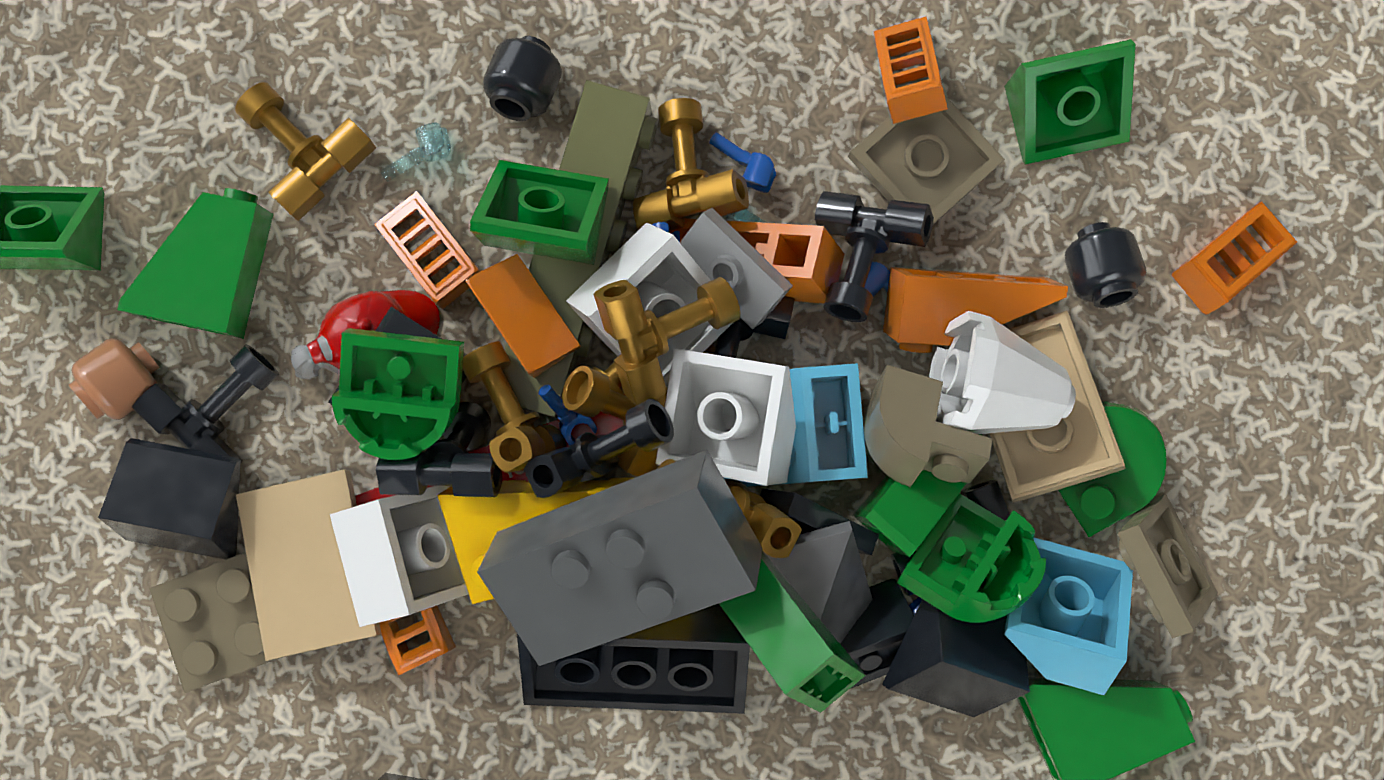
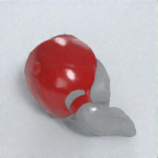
[291,290,440,380]

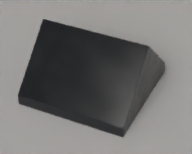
[98,438,240,560]
[882,599,1030,717]

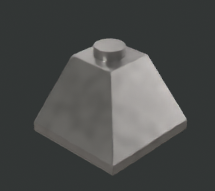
[762,521,873,644]

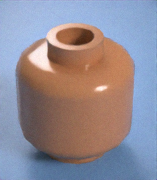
[68,338,160,420]

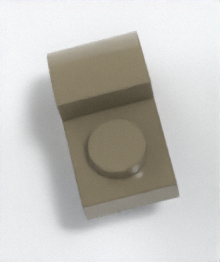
[864,365,993,487]

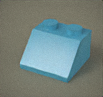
[1004,537,1133,695]

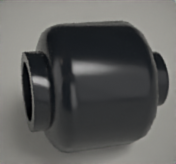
[482,36,562,121]
[1065,222,1147,308]

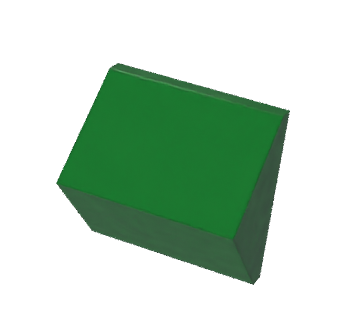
[1004,39,1136,165]
[470,160,609,265]
[0,185,105,271]

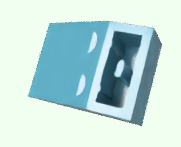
[723,363,868,487]

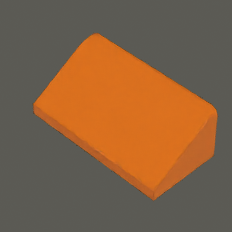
[466,253,581,378]

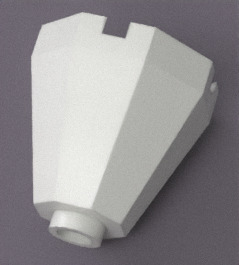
[929,311,1076,434]

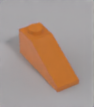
[670,218,845,304]
[883,267,1068,353]

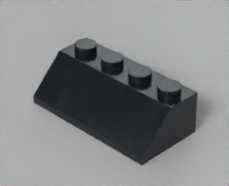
[517,603,750,714]

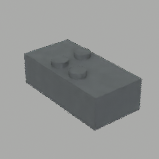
[477,450,763,666]

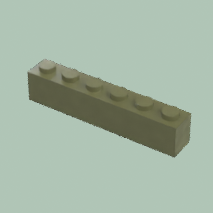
[490,80,658,419]

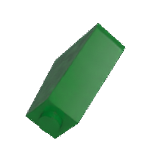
[117,188,273,339]
[852,434,983,557]
[719,553,866,713]
[1017,677,1195,780]

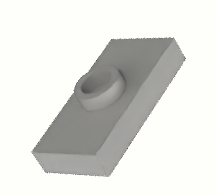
[680,208,793,329]

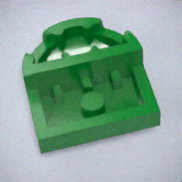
[332,328,464,460]
[1058,401,1167,537]
[897,493,1046,623]

